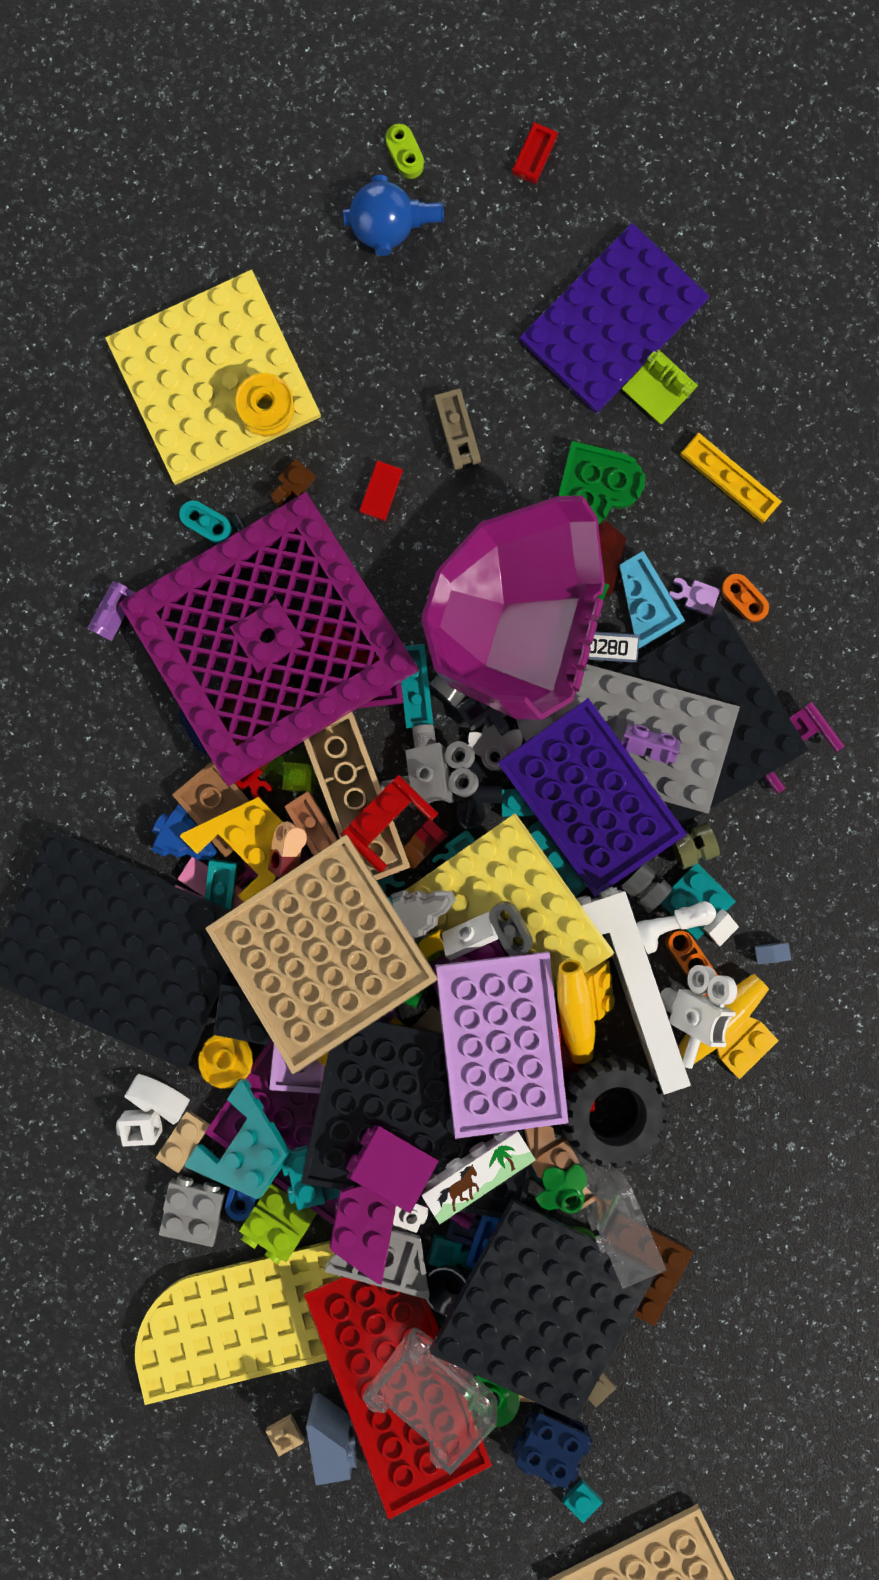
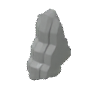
[391,890,456,944]

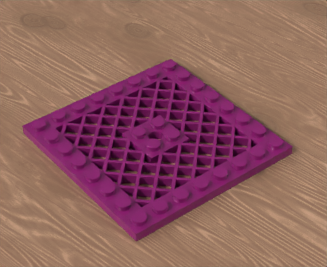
[119,492,419,787]

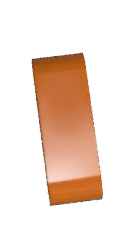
[665,929,718,997]

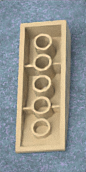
[304,712,410,880]

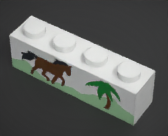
[421,1130,535,1224]

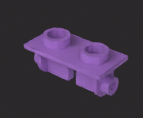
[87,581,135,641]
[622,724,681,765]

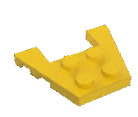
[180,797,283,902]

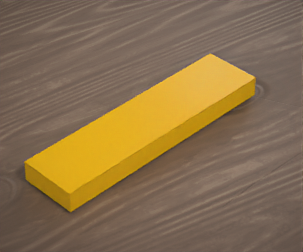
[680,432,782,524]

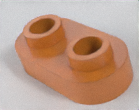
[721,574,769,622]

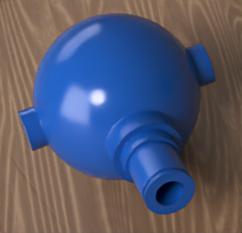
[343,175,444,256]

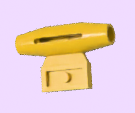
[557,960,615,1064]
[678,974,779,1079]

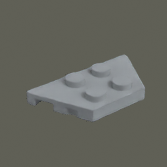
[324,1228,430,1299]

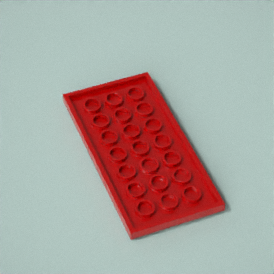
[303,1276,492,1519]

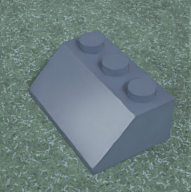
[306,1393,359,1485]

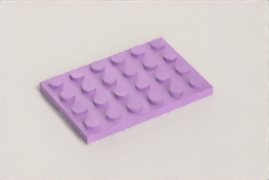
[435,951,568,1139]

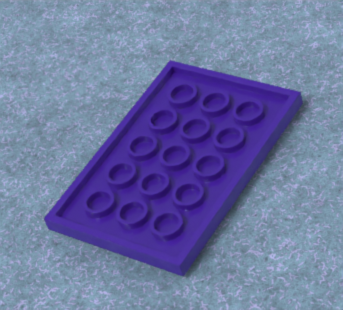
[519,223,710,414]
[498,697,687,897]

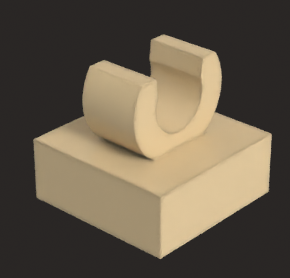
[266,1414,304,1456]

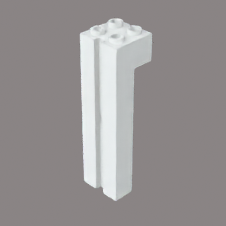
[576,886,691,1095]

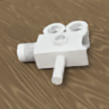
[660,965,737,1069]

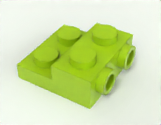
[239,1183,317,1264]

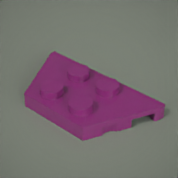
[330,1185,396,1285]

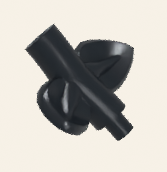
[437,754,502,831]

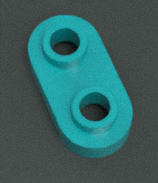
[179,501,232,543]

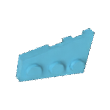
[619,551,685,649]

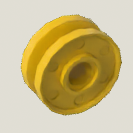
[235,372,295,437]

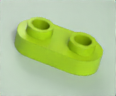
[386,124,424,179]

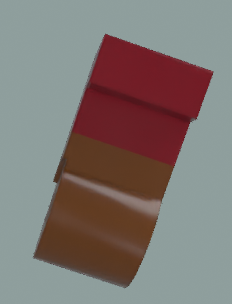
[403,819,448,871]

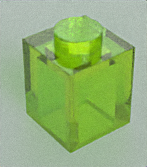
[282,762,315,793]

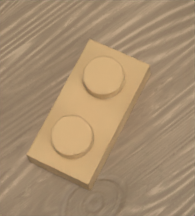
[156,1110,211,1173]

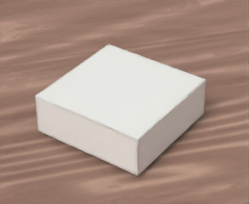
[703,909,739,946]

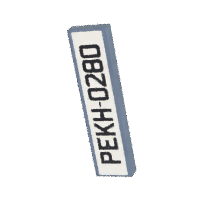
[588,632,640,663]

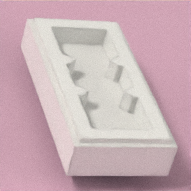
[442,911,498,960]

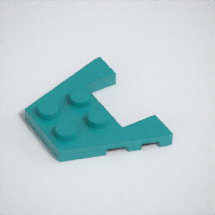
[184,1078,291,1199]

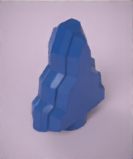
[151,804,217,860]

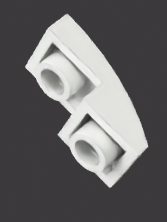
[124,1074,190,1125]

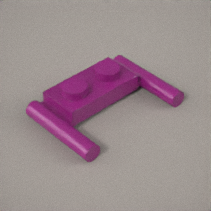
[764,702,845,794]

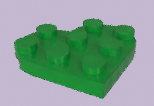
[558,441,645,526]

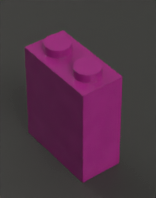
[346,1125,438,1213]

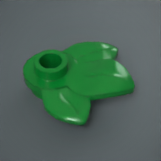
[535,1163,587,1213]

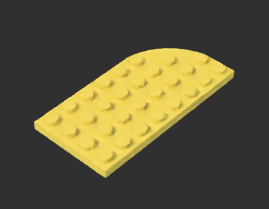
[135,1240,341,1405]

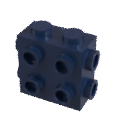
[512,1403,592,1489]

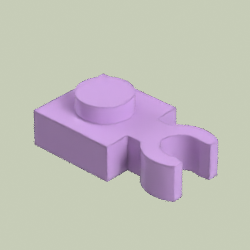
[669,578,720,616]

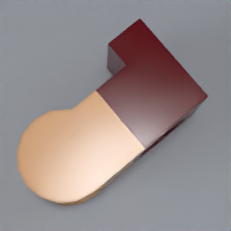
[268,821,306,878]

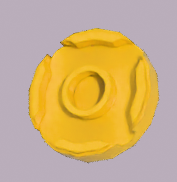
[198,1035,253,1089]

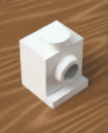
[116,1109,163,1146]

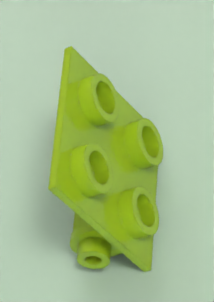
[622,349,698,425]

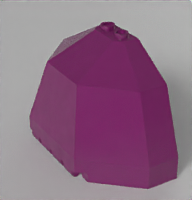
[421,496,605,720]

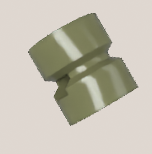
[671,823,720,869]

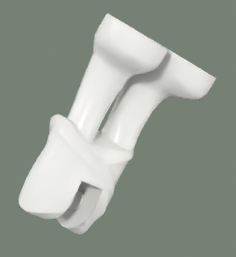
[636,901,716,954]

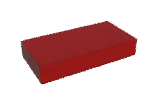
[512,122,558,184]
[360,460,403,522]

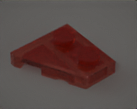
[599,521,627,597]

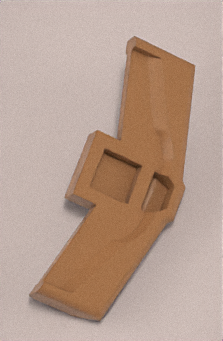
[524,1125,597,1210]

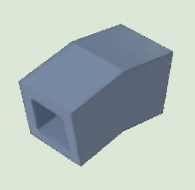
[754,942,791,965]

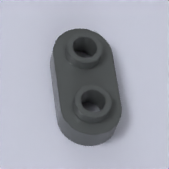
[489,901,533,956]

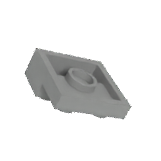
[159,1176,226,1247]

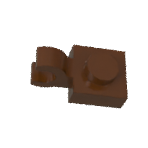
[270,459,316,507]

